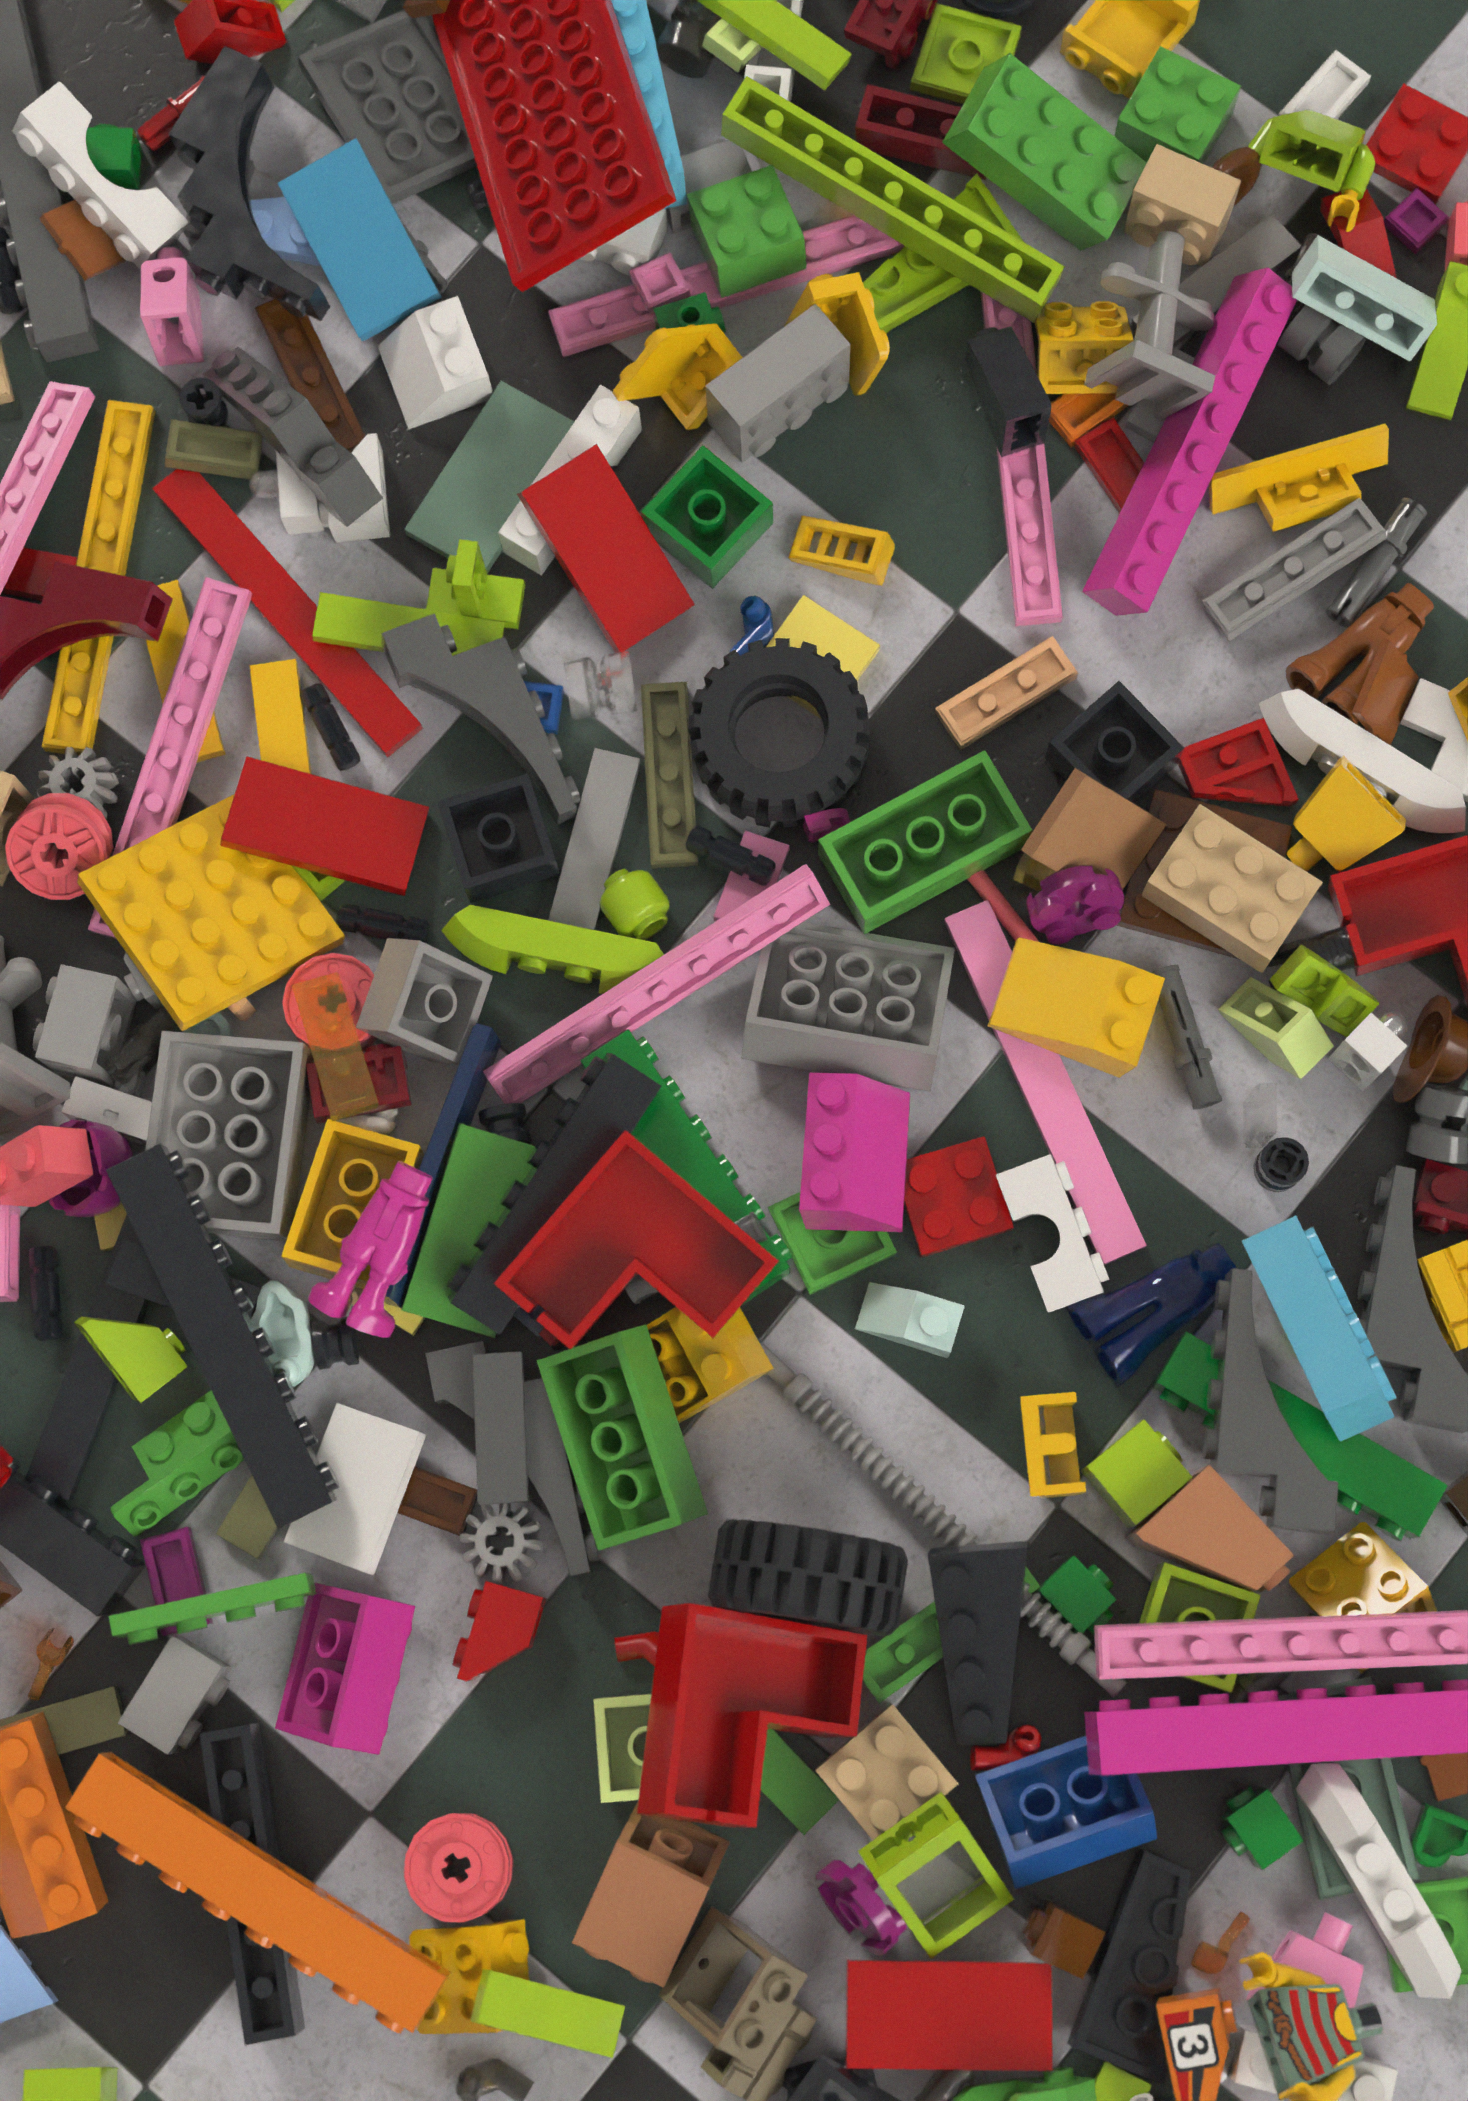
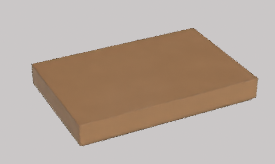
[1021,768,1167,890]

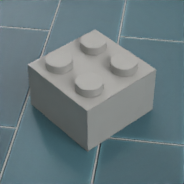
[356,938,493,1065]
[33,964,137,1088]

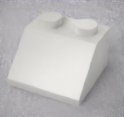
[378,296,493,429]

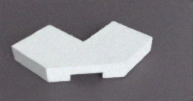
[1400,678,1468,802]

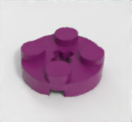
[1026,866,1124,944]
[815,1860,907,1956]

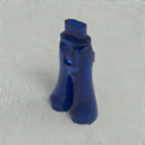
[1067,1243,1237,1387]

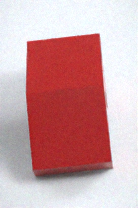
[1320,188,1397,279]

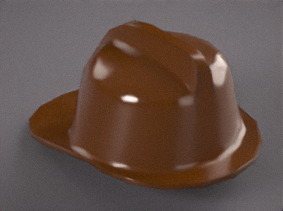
[1393,995,1468,1103]

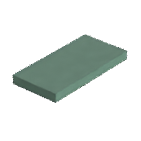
[404,381,575,574]
[1278,1677,1419,1900]

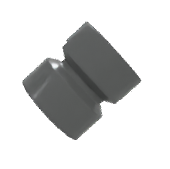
[1278,305,1367,385]
[1405,1083,1468,1164]

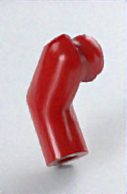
[614,1632,659,1667]
[970,1724,1042,1771]

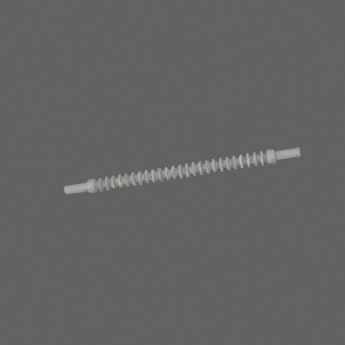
[760,1343,1127,1698]

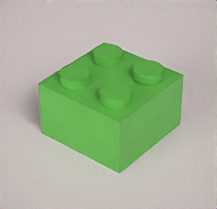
[1114,46,1241,164]
[687,164,807,298]

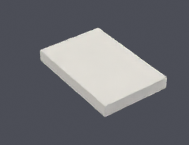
[284,1403,426,1575]

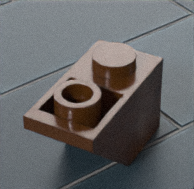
[1021,1899,1106,1979]

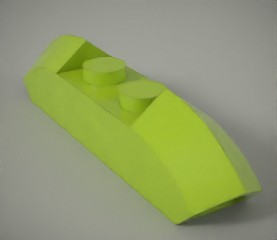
[441,905,664,994]

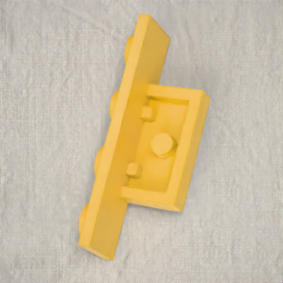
[1209,424,1389,532]

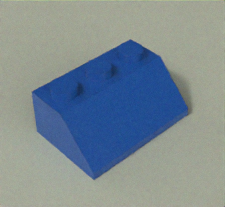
[975,1736,1158,1890]

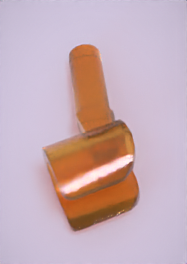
[28,1628,74,1701]
[1191,1911,1250,1974]

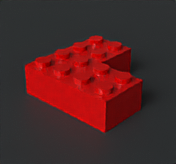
[1328,835,1468,1007]
[494,1130,779,1349]
[637,1603,867,1828]

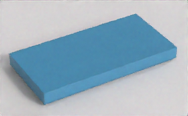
[278,138,441,342]

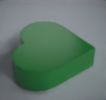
[1410,1803,1468,1868]

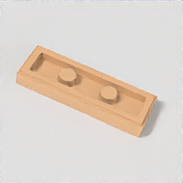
[935,636,1078,750]

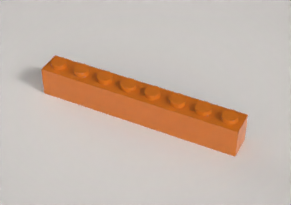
[65,1752,451,2034]

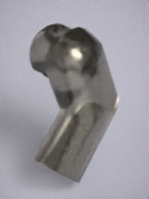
[455,2058,535,2101]

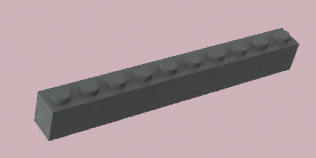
[0,0,100,363]

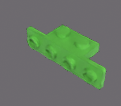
[110,1390,245,1536]

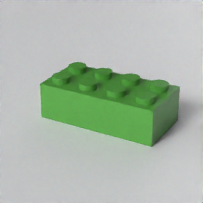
[942,53,1147,251]
[818,750,1033,934]
[537,1325,708,1551]

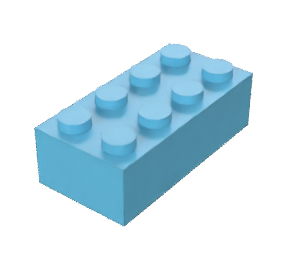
[1242,1216,1397,1442]

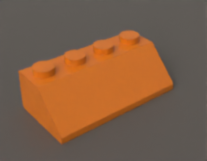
[0,1711,108,1939]

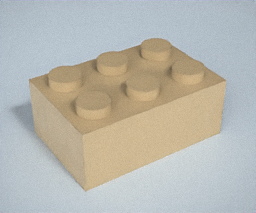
[1141,804,1323,973]

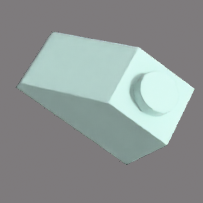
[855,1282,965,1358]

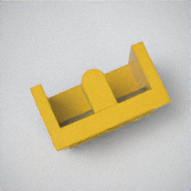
[1020,1392,1086,1498]

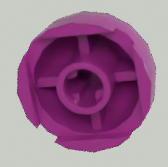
[48,1119,133,1217]

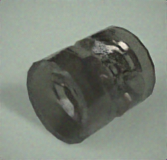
[656,0,721,79]

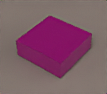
[1384,188,1450,254]

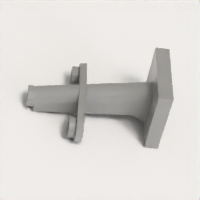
[1084,231,1215,420]
[0,935,70,1135]

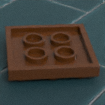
[1117,789,1293,959]

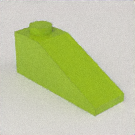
[1406,261,1468,420]

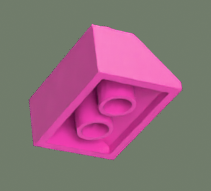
[799,1073,911,1232]
[275,1582,415,1755]

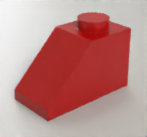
[174,0,287,64]

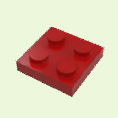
[1366,83,1468,205]
[904,1136,1014,1258]

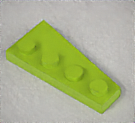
[863,174,1024,333]

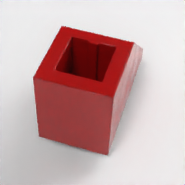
[453,1581,547,1681]

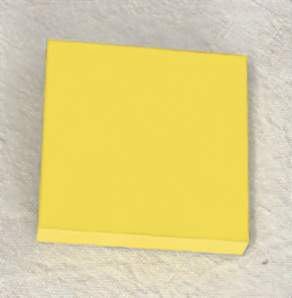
[766,595,880,720]

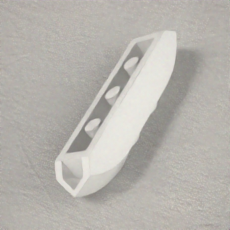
[1259,689,1466,833]
[1296,1763,1462,1999]

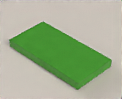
[401,1123,536,1338]

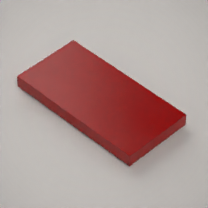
[517,444,695,655]
[220,756,429,896]
[845,1959,1053,2071]

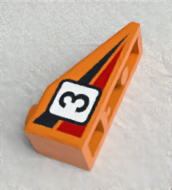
[1156,1988,1238,2101]

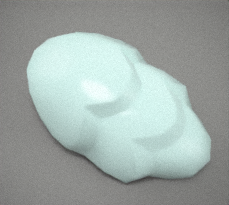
[251,1280,315,1387]

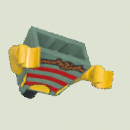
[1239,1952,1383,2101]

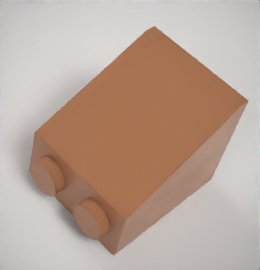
[1126,1464,1294,1592]
[572,1802,730,1988]

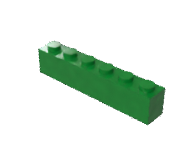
[580,1029,793,1305]
[1152,1332,1448,1541]

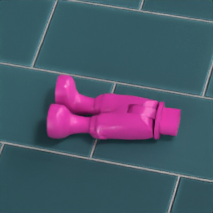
[308,1161,433,1337]

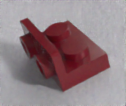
[844,0,937,70]
[306,1044,412,1124]
[1412,1159,1468,1240]

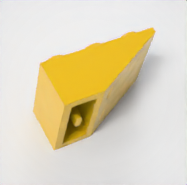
[647,1307,774,1423]

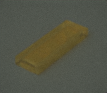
[292,972,379,1121]

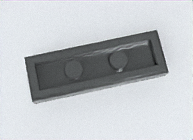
[472,1352,529,1505]

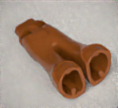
[1286,583,1434,724]

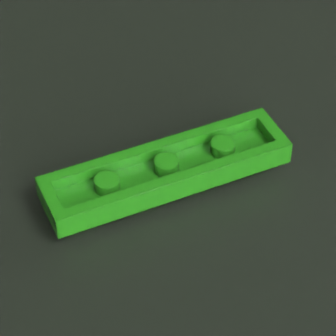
[863,1567,1040,1704]
[109,1572,317,1645]

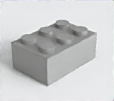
[706,303,851,463]

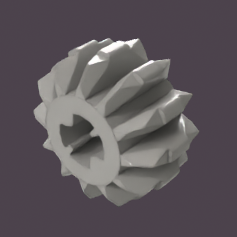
[37,747,119,818]
[459,1503,544,1584]

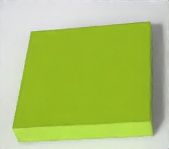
[910,3,1022,104]

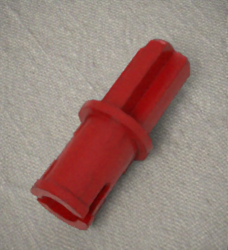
[137,76,205,151]

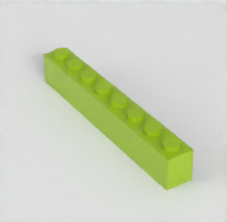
[721,76,1065,323]

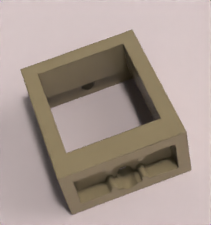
[658,1906,808,2067]

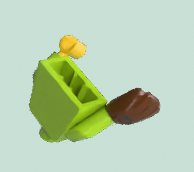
[1211,110,1375,232]

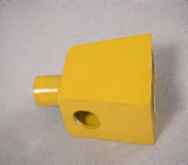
[1286,755,1406,872]

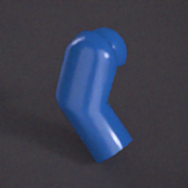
[729,596,774,655]

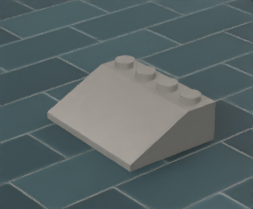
[741,922,955,1092]
[145,1031,315,1241]

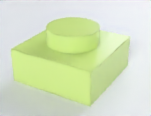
[702,18,763,73]

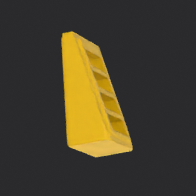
[788,515,895,586]

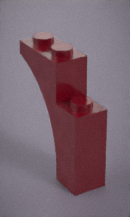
[0,561,173,700]

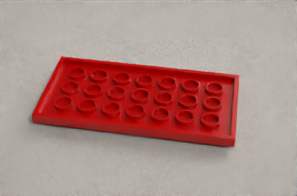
[432,0,677,292]

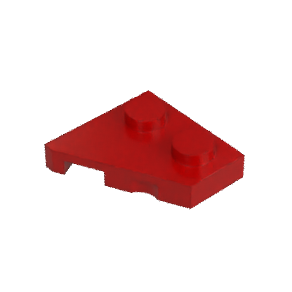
[1178,718,1299,807]

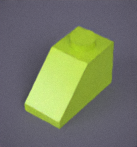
[74,1316,188,1403]

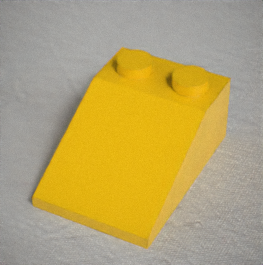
[988,937,1165,1078]

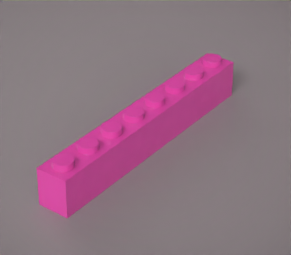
[1082,267,1297,616]
[1084,1680,1468,1775]

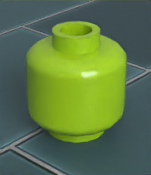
[599,869,670,940]

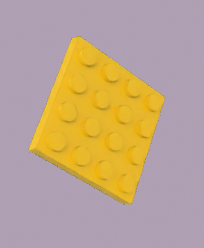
[77,794,345,1032]

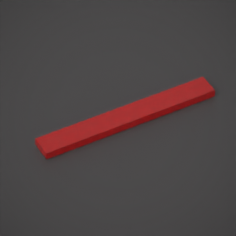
[152,469,423,758]

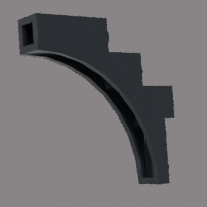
[168,46,331,321]

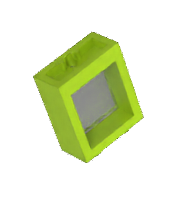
[858,1792,1014,1959]

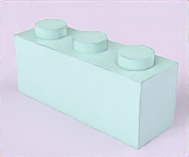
[1292,235,1437,361]

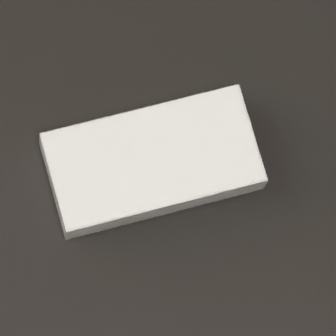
[1279,50,1371,119]

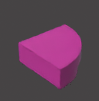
[803,808,851,843]

